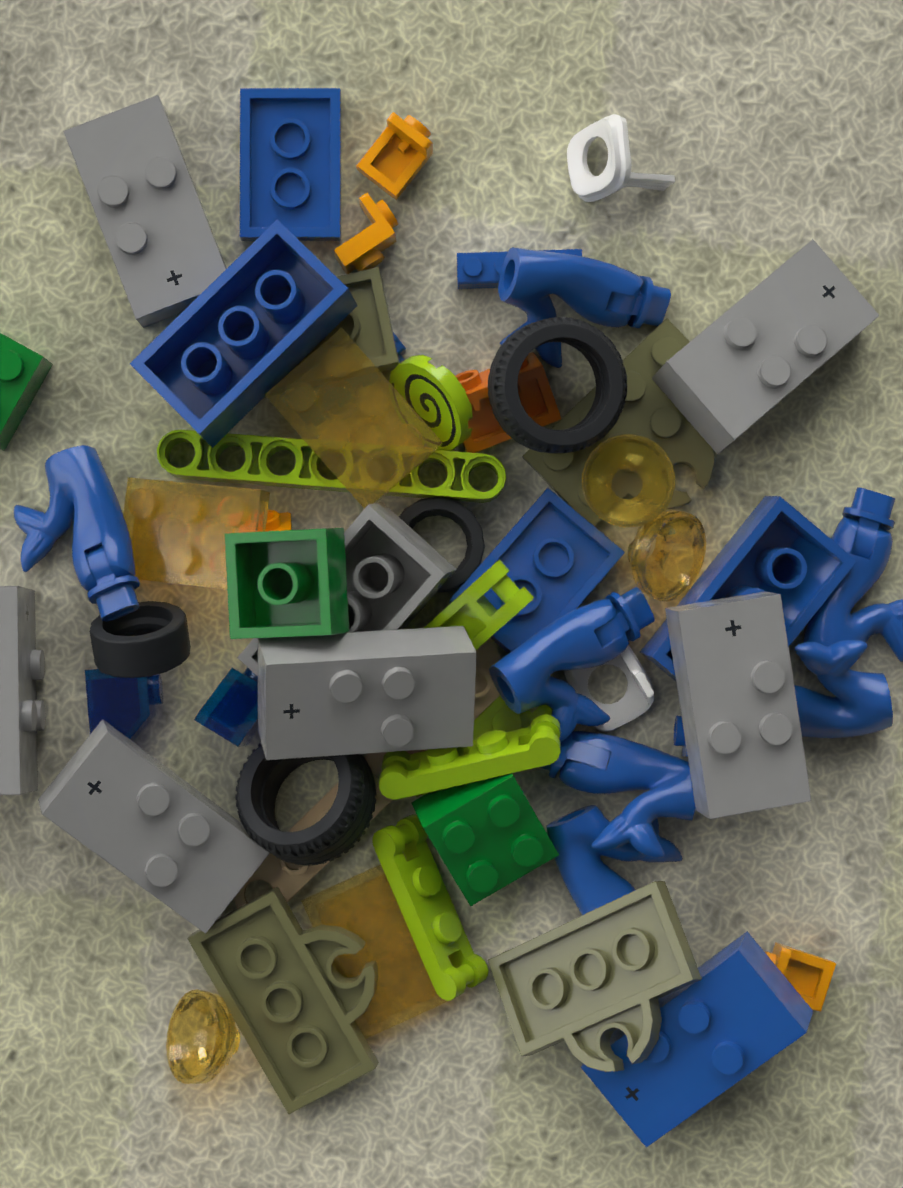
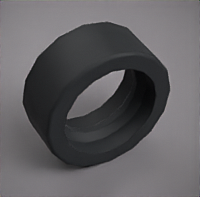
[399,497,485,593]
[90,601,191,678]

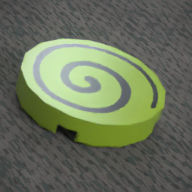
[388,355,473,451]

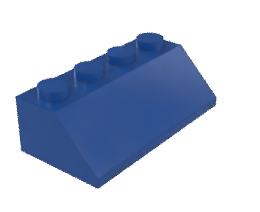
[640,496,857,681]

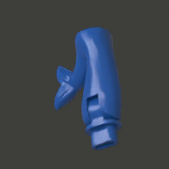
[498,247,671,368]
[13,445,140,622]
[803,487,903,662]
[489,587,655,743]
[794,640,893,738]
[538,731,696,858]
[546,805,683,915]

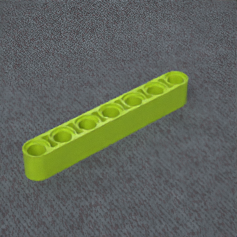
[156,430,506,503]

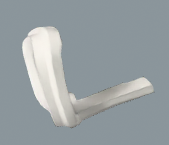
[567,114,675,202]
[563,645,654,732]

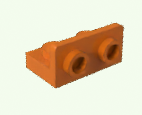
[455,352,561,453]

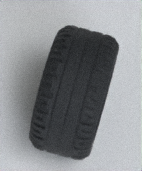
[488,317,627,453]
[235,743,377,866]

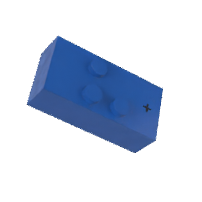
[130,219,357,448]
[581,931,813,1148]

